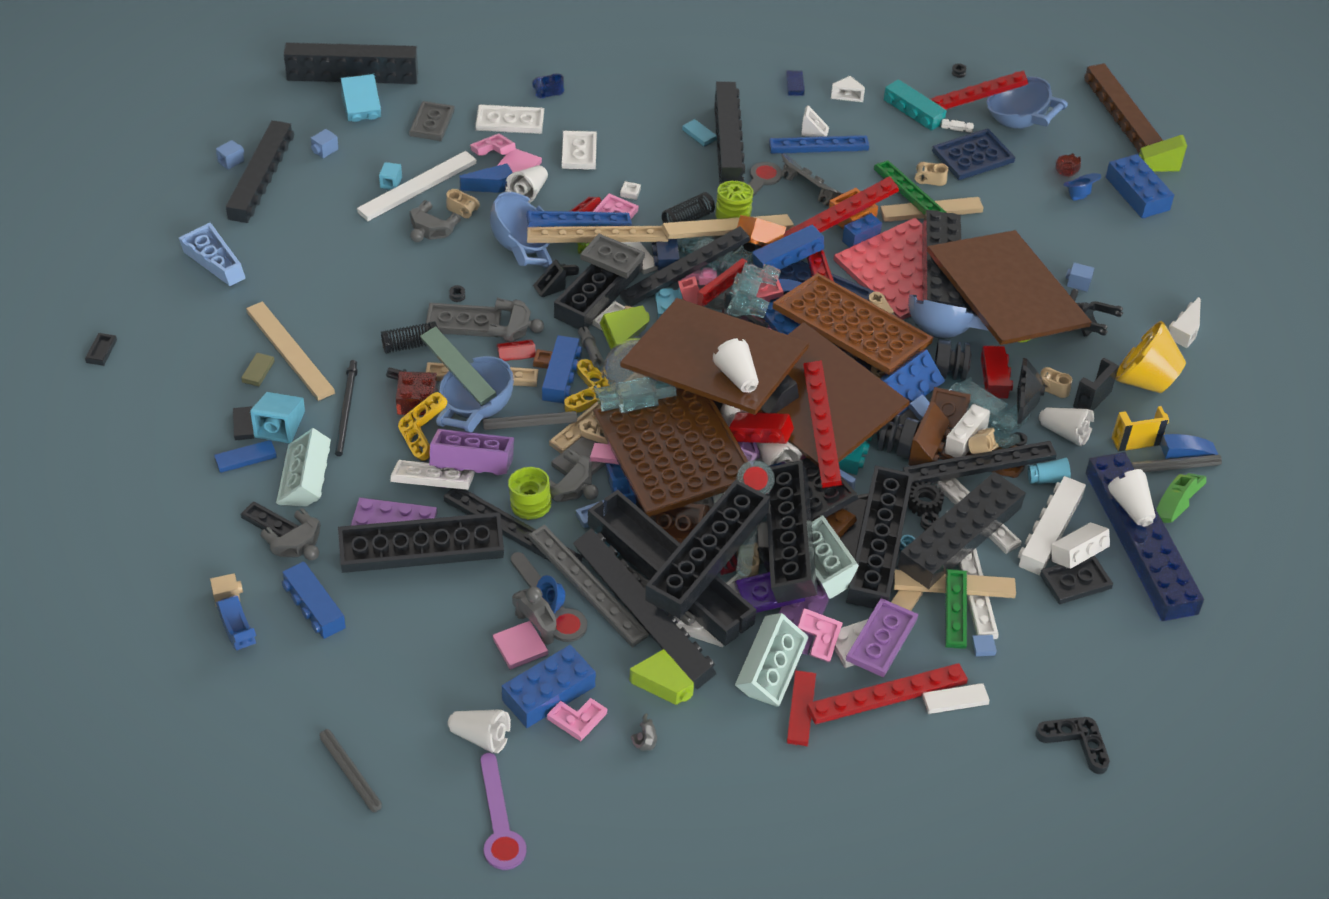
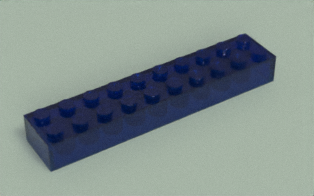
[1085,452,1204,621]

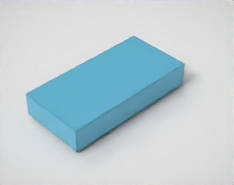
[682,119,717,146]

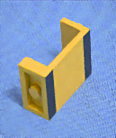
[1112,406,1169,452]

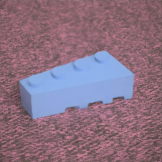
[179,222,246,286]

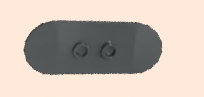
[781,153,843,206]

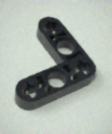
[1035,717,1110,774]

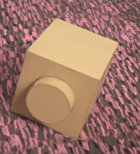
[210,573,243,607]

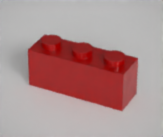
[980,346,1013,399]
[729,412,794,444]

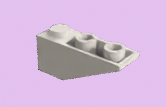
[1168,297,1201,348]

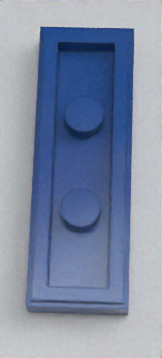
[214,440,277,473]

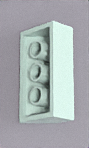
[276,428,331,506]
[812,515,858,599]
[735,613,808,707]

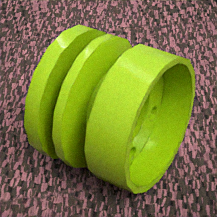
[715,181,753,219]
[508,467,552,520]

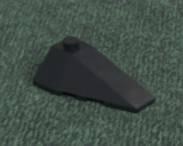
[1017,358,1045,424]

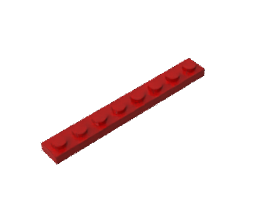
[783,176,899,238]
[803,360,842,488]
[807,663,968,725]

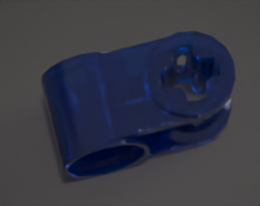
[532,73,564,98]

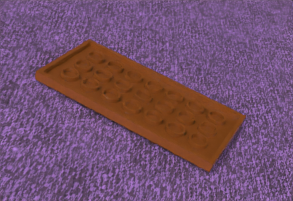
[772,273,933,375]

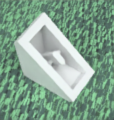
[831,76,865,102]
[801,106,829,137]

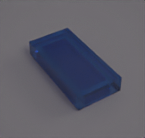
[786,71,805,95]

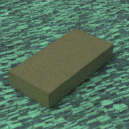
[241,353,275,387]

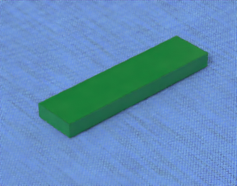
[945,569,967,649]

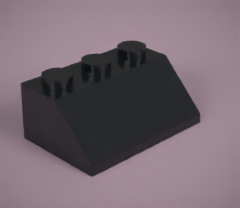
[760,374,799,413]

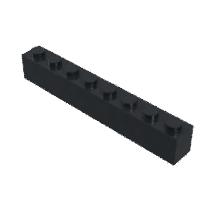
[226,120,294,223]

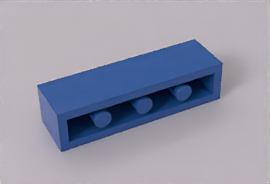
[752,224,824,272]
[542,335,582,404]
[282,562,346,639]

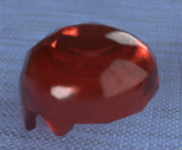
[1055,153,1081,177]

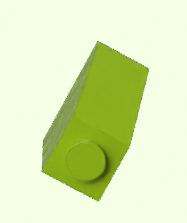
[1139,135,1187,172]
[599,305,650,354]
[629,649,694,705]

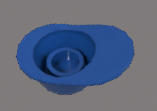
[1063,173,1101,201]
[536,575,566,615]

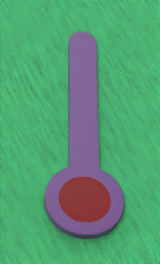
[481,753,527,870]

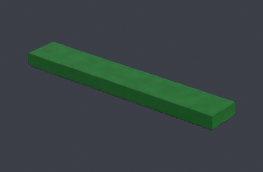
[874,160,946,215]

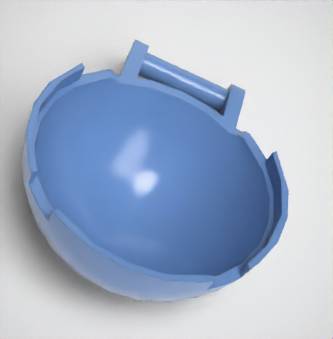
[986,76,1068,129]
[490,192,552,268]
[908,295,988,338]
[436,356,514,432]

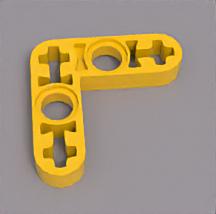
[564,359,613,414]
[398,392,447,461]

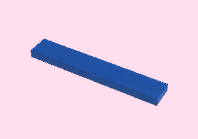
[769,135,870,154]
[526,211,632,227]

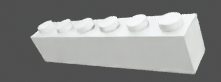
[1018,476,1086,575]

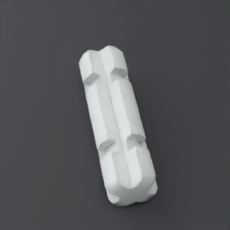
[941,119,974,133]

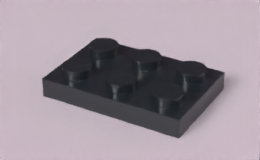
[1040,555,1113,605]

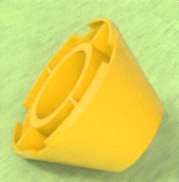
[1115,321,1186,393]

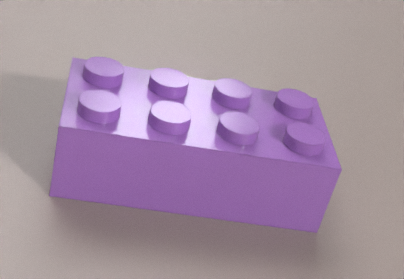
[429,429,514,475]

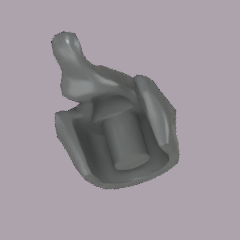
[631,713,657,751]

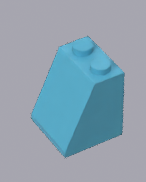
[341,74,381,122]
[250,392,305,443]

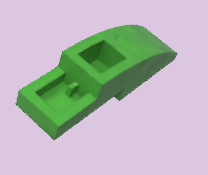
[1154,473,1206,523]

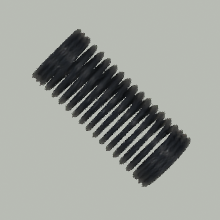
[661,192,715,223]
[381,321,438,354]

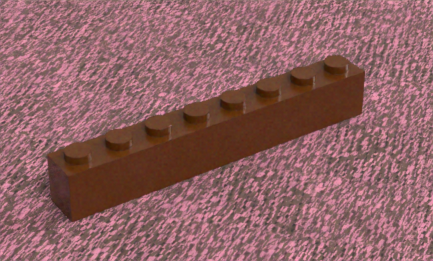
[1084,63,1163,153]

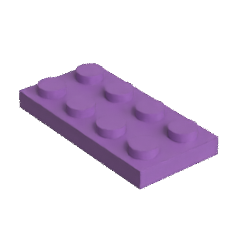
[351,498,437,526]
[779,585,829,655]
[846,598,918,678]

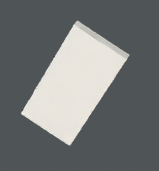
[476,105,544,134]
[391,460,475,490]

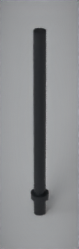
[335,360,358,456]

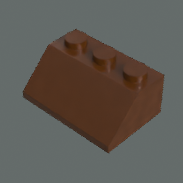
[908,401,951,466]
[650,504,709,543]

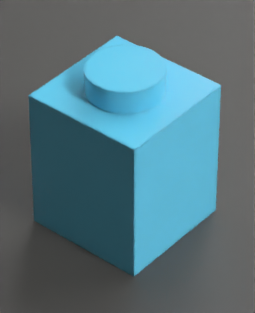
[379,162,402,190]

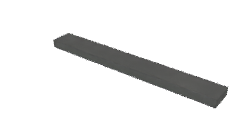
[529,524,649,648]

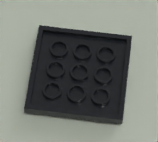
[759,457,858,521]

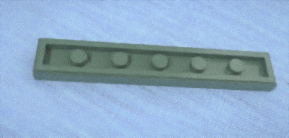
[420,326,497,406]

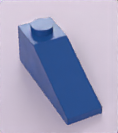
[459,163,513,193]

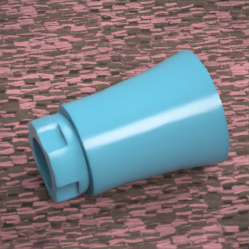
[1027,457,1071,484]

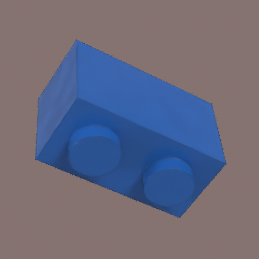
[842,213,882,248]

